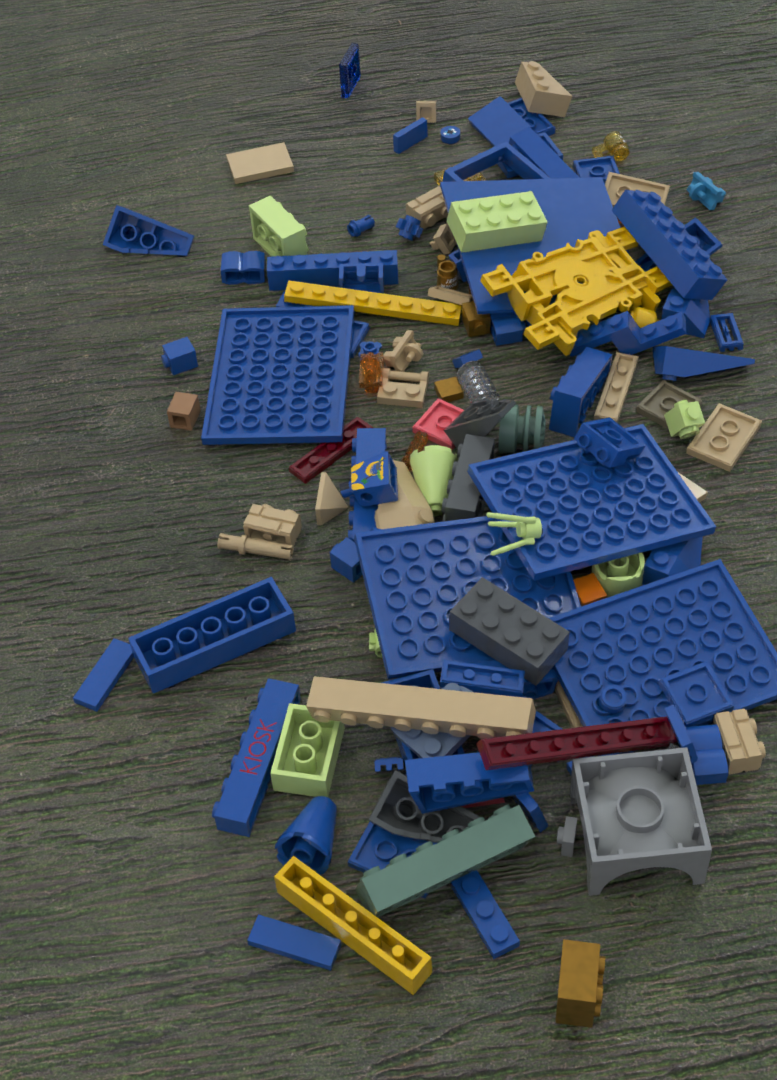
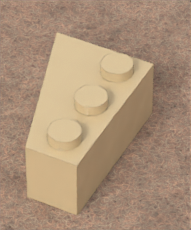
[515,61,572,117]

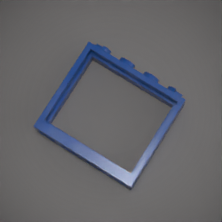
[443,141,551,182]

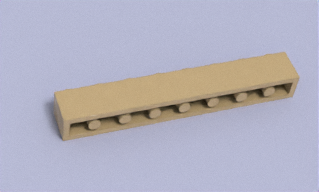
[306,676,536,739]

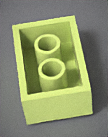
[249,196,309,257]
[270,703,345,797]

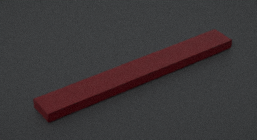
[477,716,677,770]

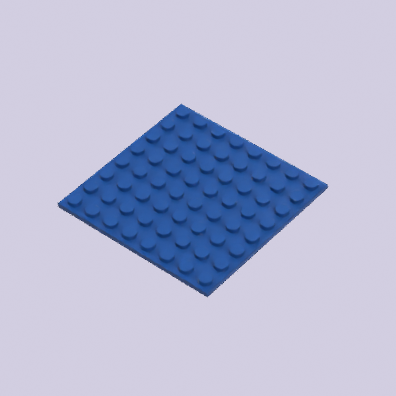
[440,177,641,314]

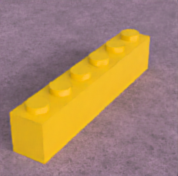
[274,856,432,995]

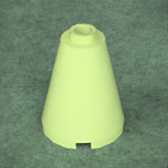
[410,445,458,517]

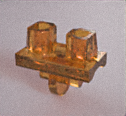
[359,352,384,393]

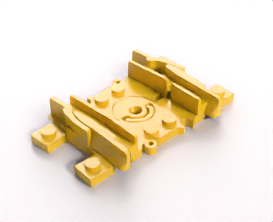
[480,227,672,356]

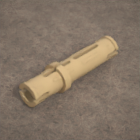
[217,533,294,561]

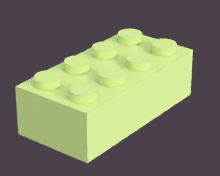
[447,191,548,253]

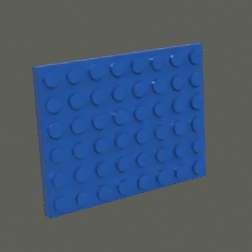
[201,305,355,445]
[467,424,716,581]
[354,516,581,679]
[549,559,777,756]

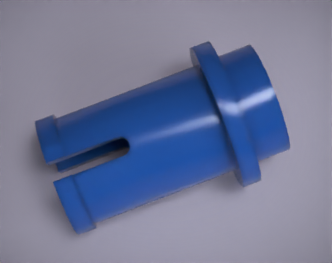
[347,215,375,237]

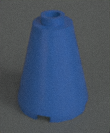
[275,796,337,875]

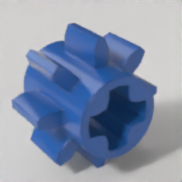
[396,215,423,241]

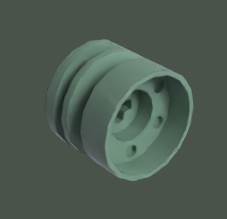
[498,404,546,454]

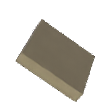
[636,380,702,429]

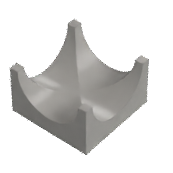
[570,747,712,896]

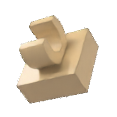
[416,101,436,123]
[430,223,457,255]

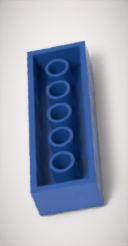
[612,190,727,300]
[128,577,296,694]

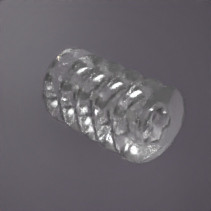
[457,361,500,403]

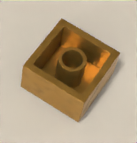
[555,939,605,1028]

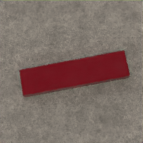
[289,416,373,484]

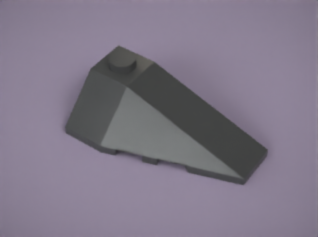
[444,398,516,450]

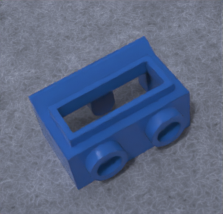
[339,263,384,294]

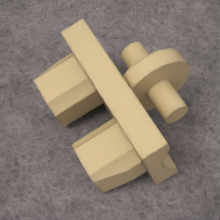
[383,330,423,372]

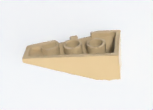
[374,460,435,529]

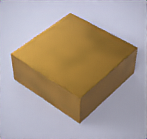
[434,377,464,402]

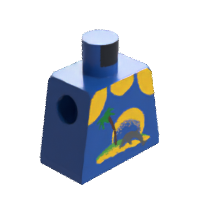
[339,451,398,507]

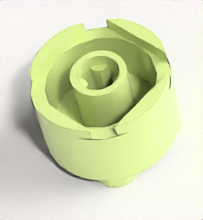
[591,552,645,598]

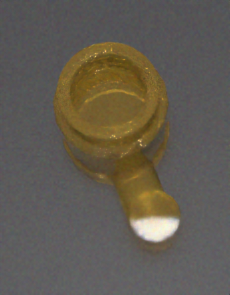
[592,131,629,161]

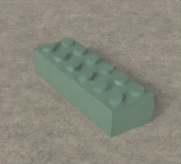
[355,804,535,917]

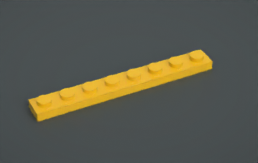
[284,280,462,326]

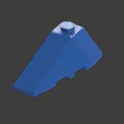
[103,205,195,256]

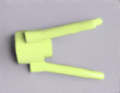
[486,512,542,556]

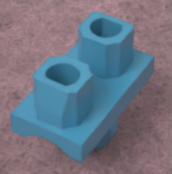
[687,172,726,210]

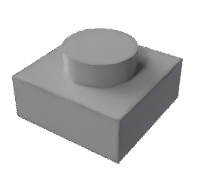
[557,816,578,857]

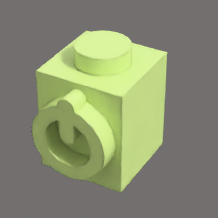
[664,400,705,439]

